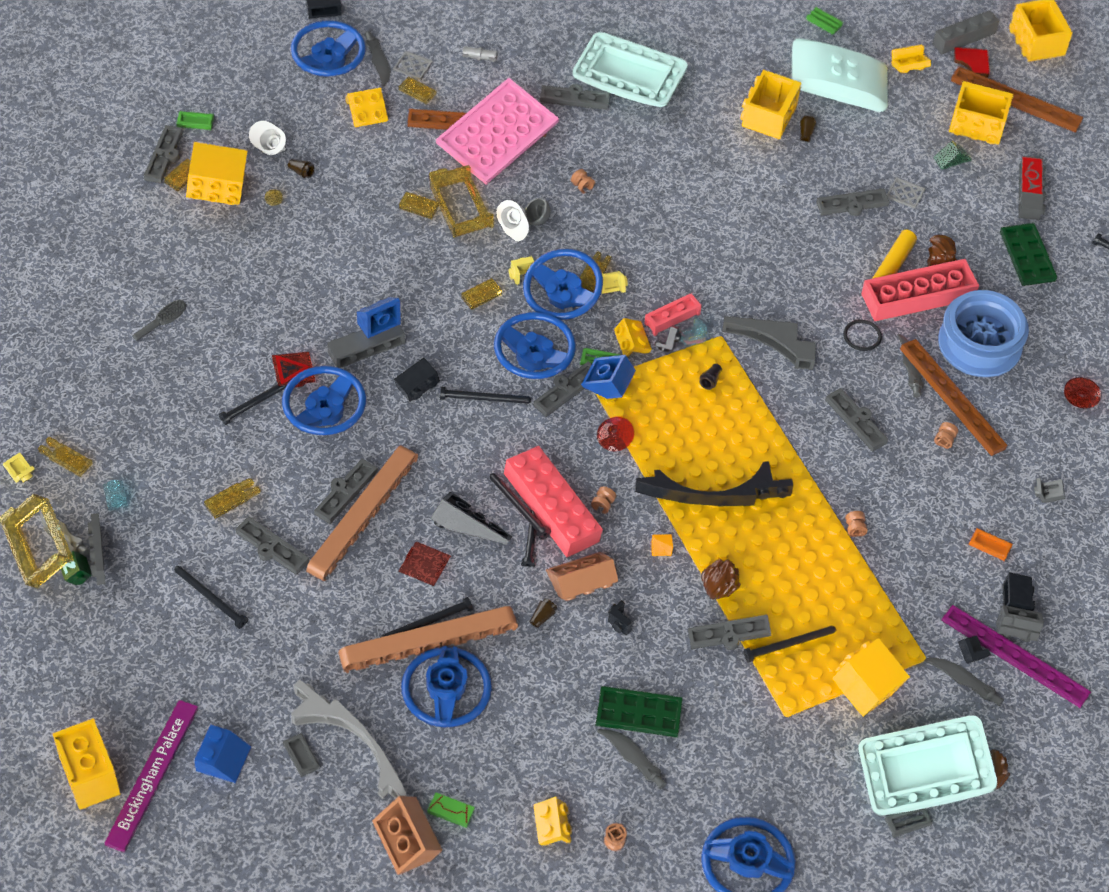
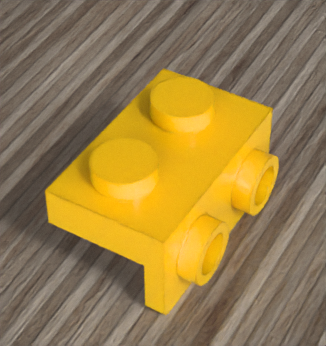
[892,44,931,73]
[614,318,652,357]
[534,797,572,845]

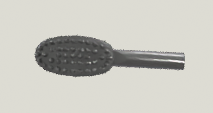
[132,299,186,341]

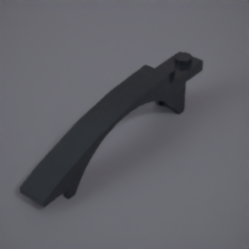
[635,461,793,506]

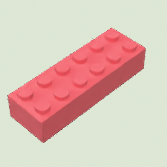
[861,259,979,322]
[504,446,603,557]

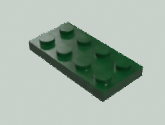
[1000,223,1057,286]
[595,686,683,738]

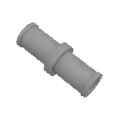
[462,46,498,62]

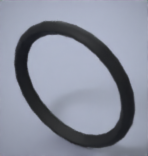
[843,319,882,351]

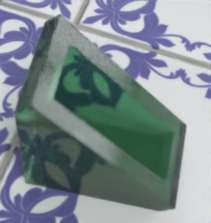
[933,141,972,170]

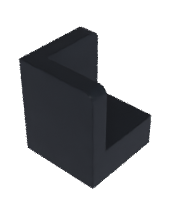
[958,636,991,664]

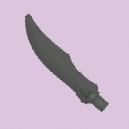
[365,31,390,87]
[897,334,924,398]
[40,505,90,556]
[925,658,1004,706]
[597,729,666,789]

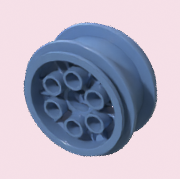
[938,290,1029,377]

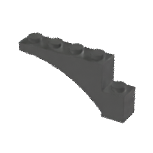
[722,316,816,370]

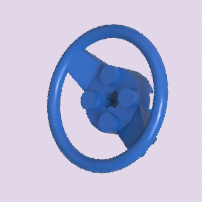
[291,21,366,77]
[523,249,603,320]
[494,312,576,379]
[282,366,366,435]
[401,646,492,727]
[701,817,796,892]

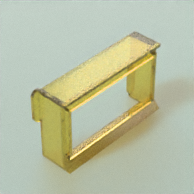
[429,165,494,238]
[0,494,74,588]

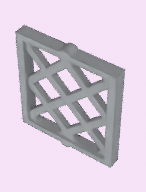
[393,51,433,80]
[887,177,925,209]

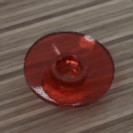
[1064,377,1101,409]
[597,417,634,452]

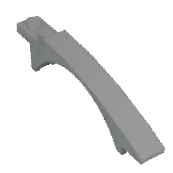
[291,679,407,799]

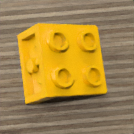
[345,88,388,127]

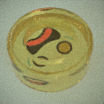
[265,189,283,206]

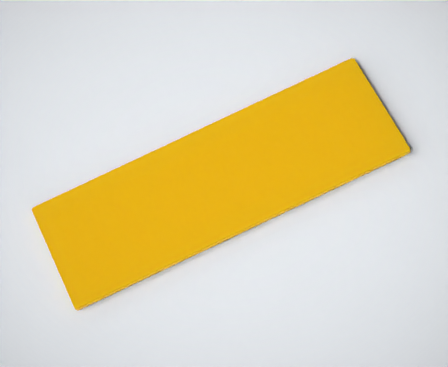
[595,336,926,717]

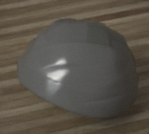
[525,198,551,226]

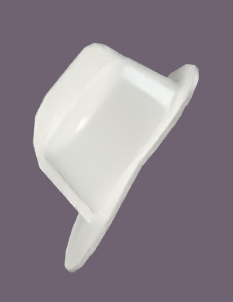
[249,121,286,155]
[497,200,529,241]

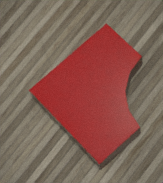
[954,47,990,77]

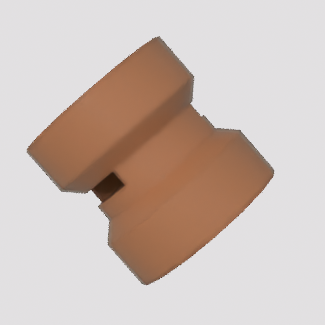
[571,169,595,194]
[934,422,958,449]
[591,486,616,514]
[845,511,868,537]
[604,823,627,851]

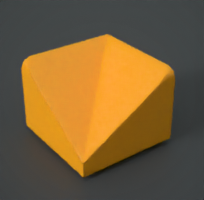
[651,534,673,556]

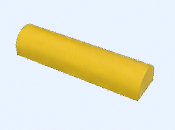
[872,230,917,279]

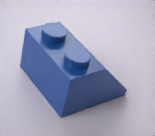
[357,297,401,338]
[581,355,636,399]
[194,724,251,783]

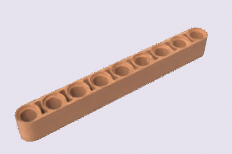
[306,445,418,581]
[338,606,518,673]

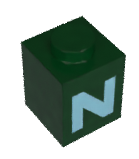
[58,551,92,586]

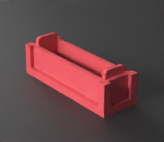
[645,293,701,336]

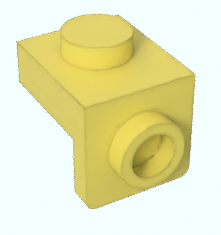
[508,256,534,285]
[601,271,628,294]
[3,453,35,483]

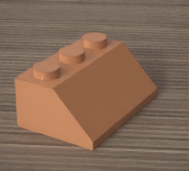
[546,552,618,601]
[372,796,443,875]

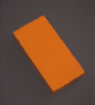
[969,528,1013,561]

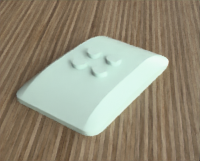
[573,32,687,107]
[792,38,888,112]
[859,716,997,815]

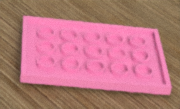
[436,78,559,185]

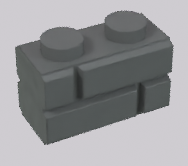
[996,605,1044,642]

